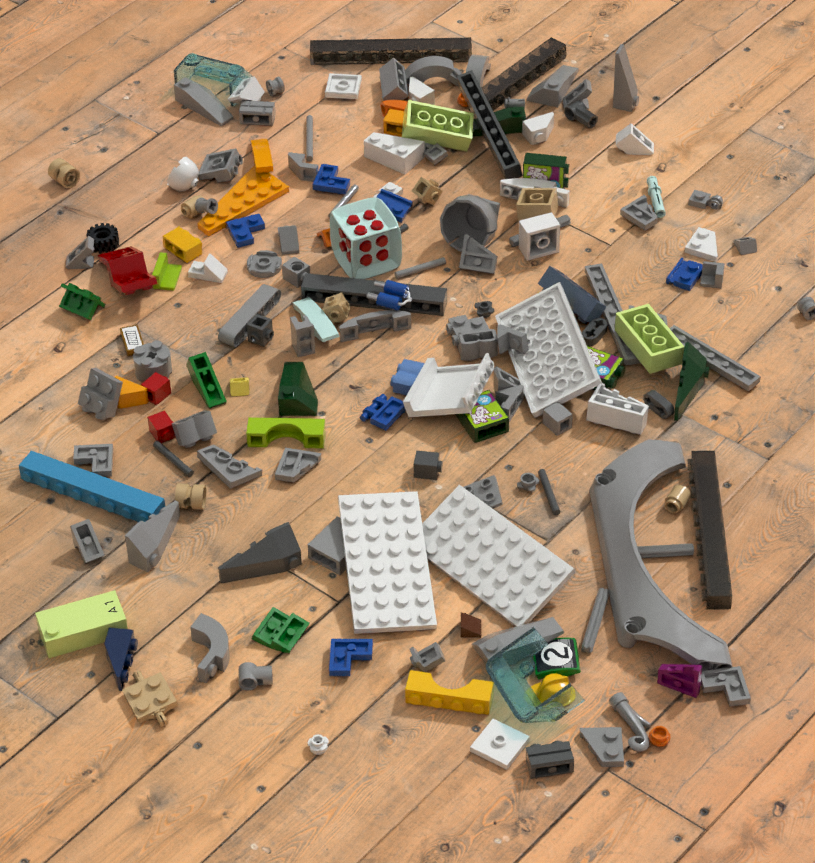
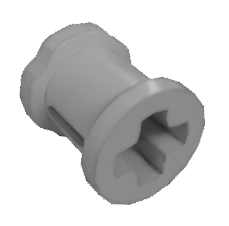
[195,198,218,214]

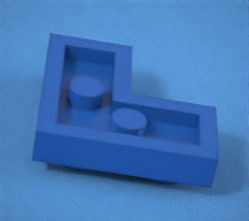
[312,164,350,194]
[226,214,265,248]
[329,639,373,676]

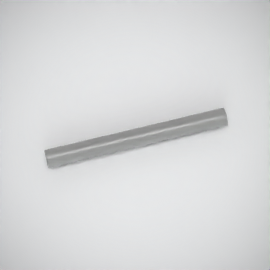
[306,115,313,161]

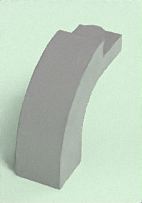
[466,54,491,88]
[405,56,462,87]
[190,613,230,683]

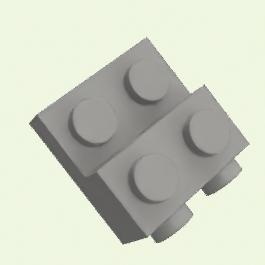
[198,148,243,182]
[446,315,489,350]
[78,368,123,420]

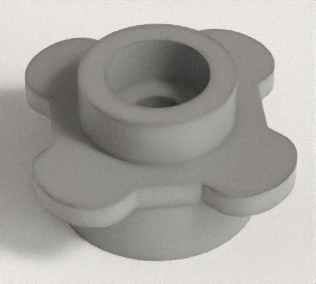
[517,473,539,492]

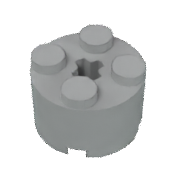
[133,340,172,382]

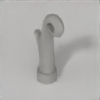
[609,692,651,752]

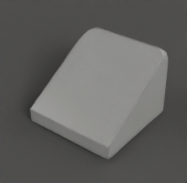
[733,237,757,255]

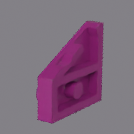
[657,664,702,698]

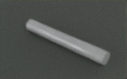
[328,184,359,218]
[394,257,446,279]

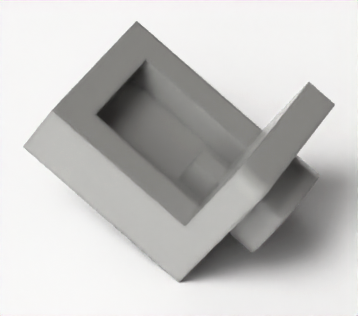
[410,642,445,672]

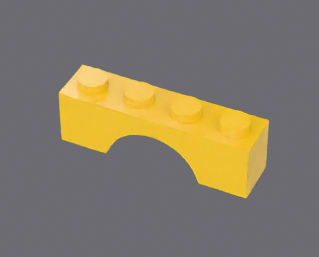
[405,670,494,715]

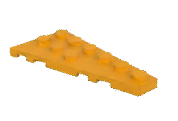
[197,165,289,237]

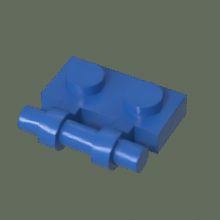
[360,394,406,431]

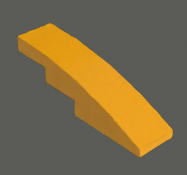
[251,139,273,173]

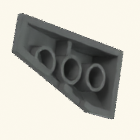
[218,522,302,583]

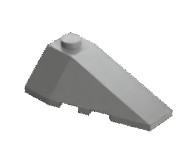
[613,44,639,112]

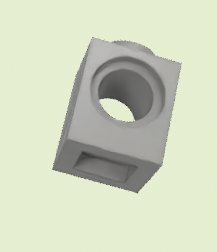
[282,256,310,288]

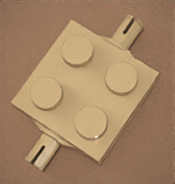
[122,671,178,727]

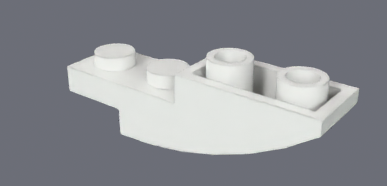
[500,178,570,208]

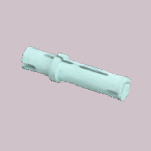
[646,176,666,218]

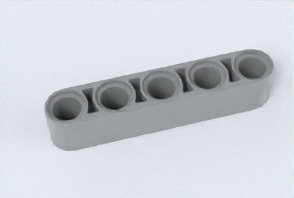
[218,284,281,347]

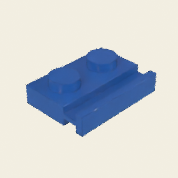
[376,189,413,223]
[666,258,703,291]

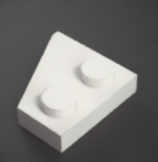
[685,227,718,262]

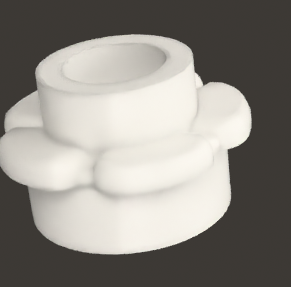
[307,734,329,755]

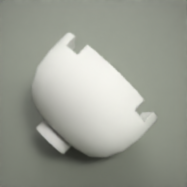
[167,157,199,192]

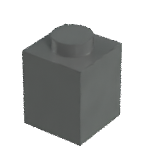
[413,450,443,480]

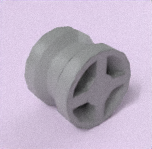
[266,76,285,96]
[797,297,815,320]

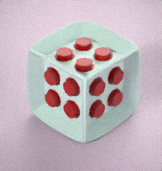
[330,198,402,279]

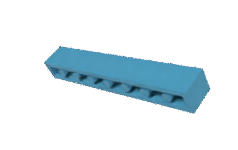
[19,451,165,522]

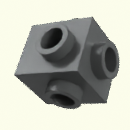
[246,314,274,347]

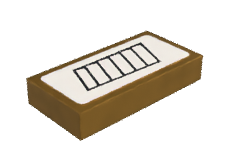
[120,324,144,356]

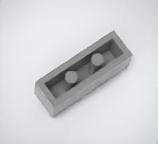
[379,58,409,101]

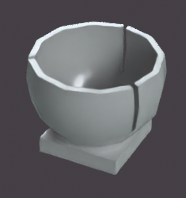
[440,194,500,252]

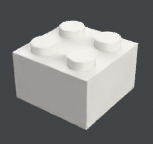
[519,212,560,261]

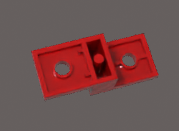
[98,246,157,295]

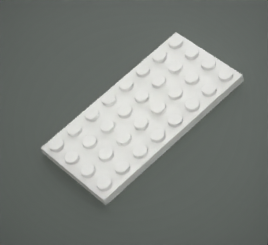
[495,282,602,418]
[422,485,576,627]
[338,491,437,634]

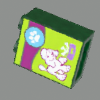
[523,153,570,189]
[587,346,626,390]
[455,390,509,443]

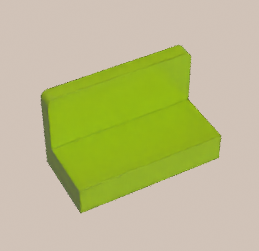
[152,252,182,291]

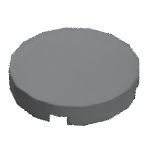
[247,250,282,278]

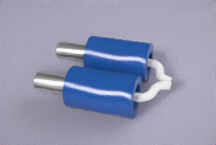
[367,280,412,311]

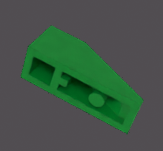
[186,352,227,408]

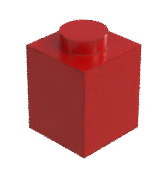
[141,372,171,406]
[147,410,176,443]

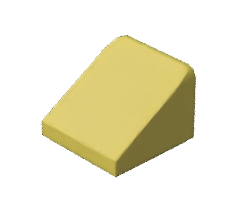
[230,377,249,396]

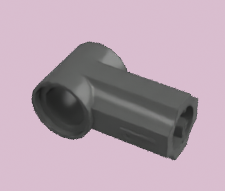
[564,100,598,129]

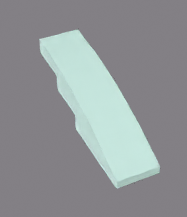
[293,297,340,342]

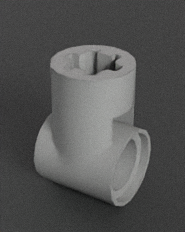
[238,662,273,691]

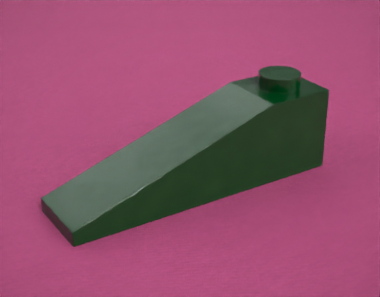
[472,106,526,137]
[674,342,710,421]
[278,362,318,416]

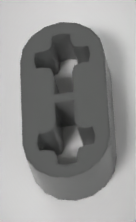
[582,318,607,346]
[643,390,675,419]

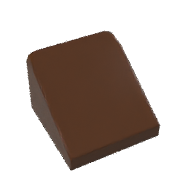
[461,613,481,637]

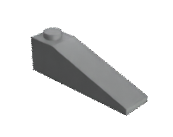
[527,65,579,107]
[174,77,233,126]
[125,500,180,572]
[472,617,564,674]

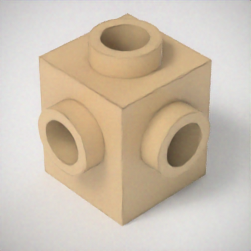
[412,177,443,205]
[322,293,350,324]

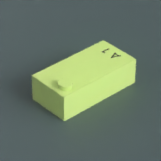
[402,100,474,151]
[615,304,684,374]
[35,590,128,658]

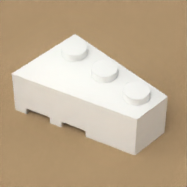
[363,132,425,174]
[586,383,649,435]

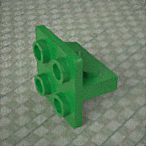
[59,283,106,320]

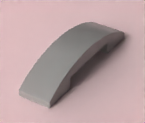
[339,310,411,342]

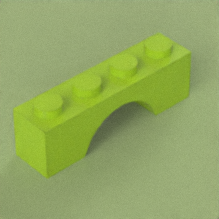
[246,417,326,449]

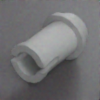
[504,97,525,109]

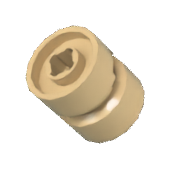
[48,158,80,189]
[175,483,207,510]

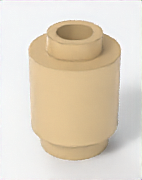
[181,195,203,219]
[665,485,691,514]

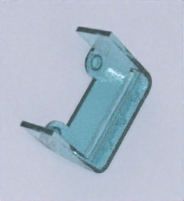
[174,53,253,107]
[486,627,585,723]

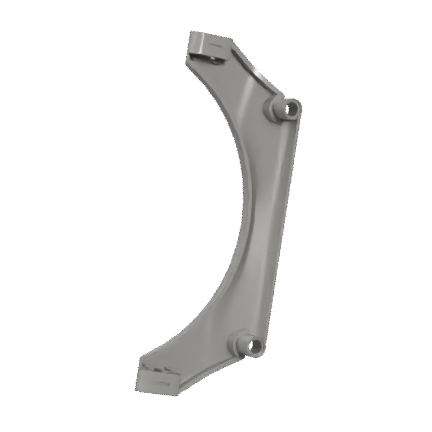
[589,439,733,671]

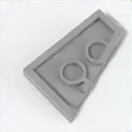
[197,445,262,489]

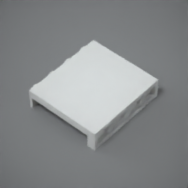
[403,353,494,417]

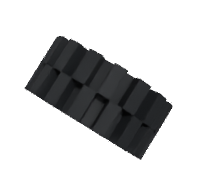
[86,223,119,254]

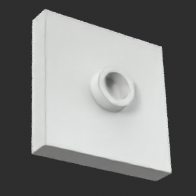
[325,73,362,99]
[470,719,530,770]

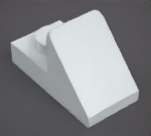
[188,254,228,283]

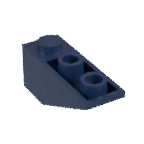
[104,628,138,691]

